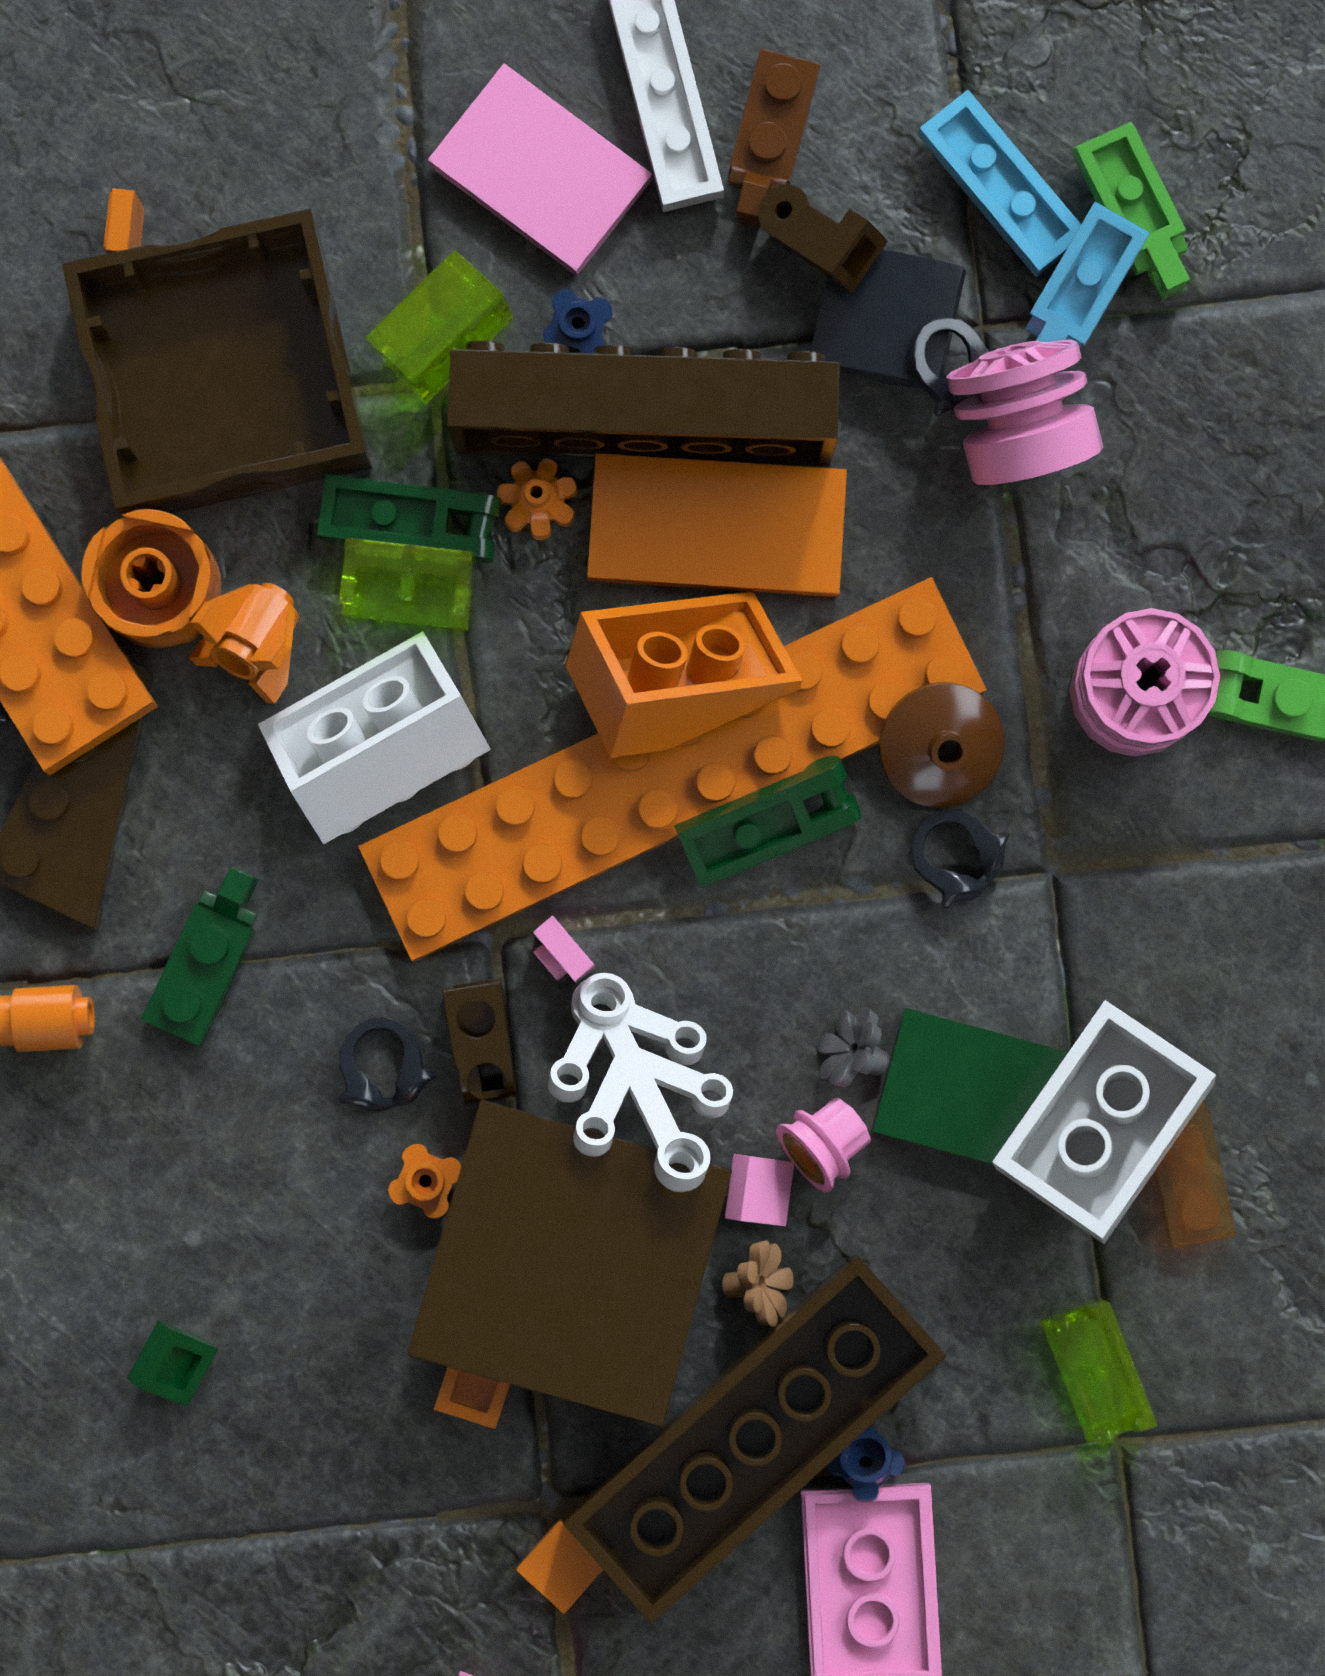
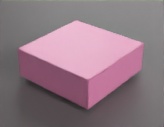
[725,1154,795,1226]

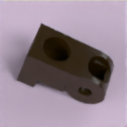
[758,184,888,293]
[442,977,516,1105]

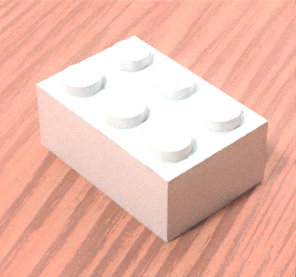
[992,1000,1216,1244]

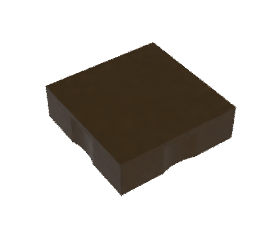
[62,208,372,517]
[407,1100,732,1428]

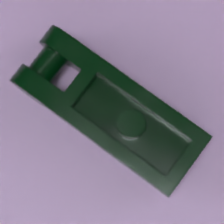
[317,473,502,563]
[674,756,862,888]

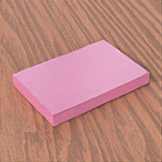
[428,63,652,277]
[800,1482,942,1676]

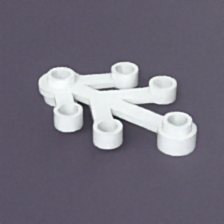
[548,973,733,1192]

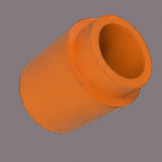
[0,985,95,1052]

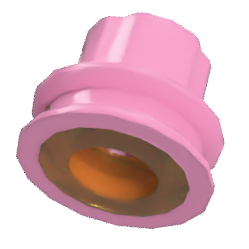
[776,1098,871,1192]

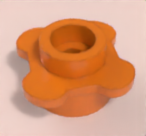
[388,1144,461,1218]

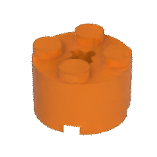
[81,509,221,648]

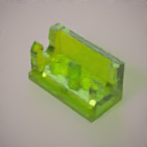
[365,250,514,404]
[340,538,477,631]
[1040,1297,1158,1444]

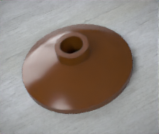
[879,682,1005,808]

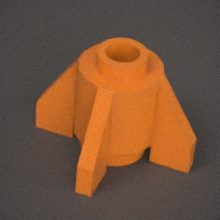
[189,583,299,704]

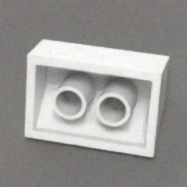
[258,631,491,844]

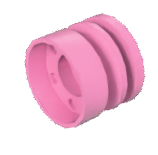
[946,340,1103,485]
[1069,608,1220,757]

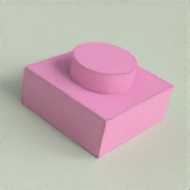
[533,915,596,984]

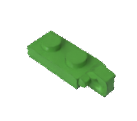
[1072,122,1190,300]

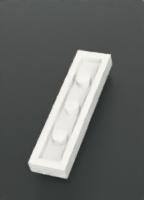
[608,0,724,212]

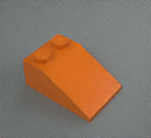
[566,591,803,758]

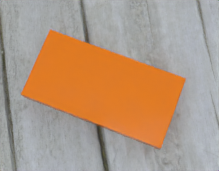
[587,453,847,597]

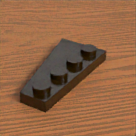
[0,665,154,930]

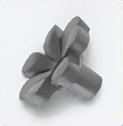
[818,1007,890,1087]

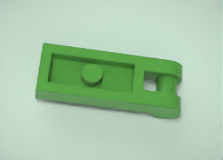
[1207,650,1325,743]

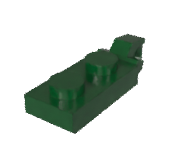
[141,867,259,1047]

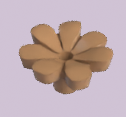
[722,1240,794,1327]

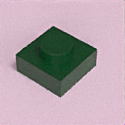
[127,1320,218,1406]

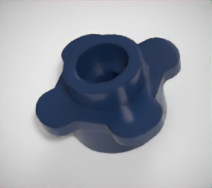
[543,289,613,354]
[827,1426,905,1502]

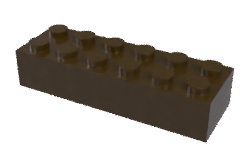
[447,341,840,466]
[563,1254,947,1625]

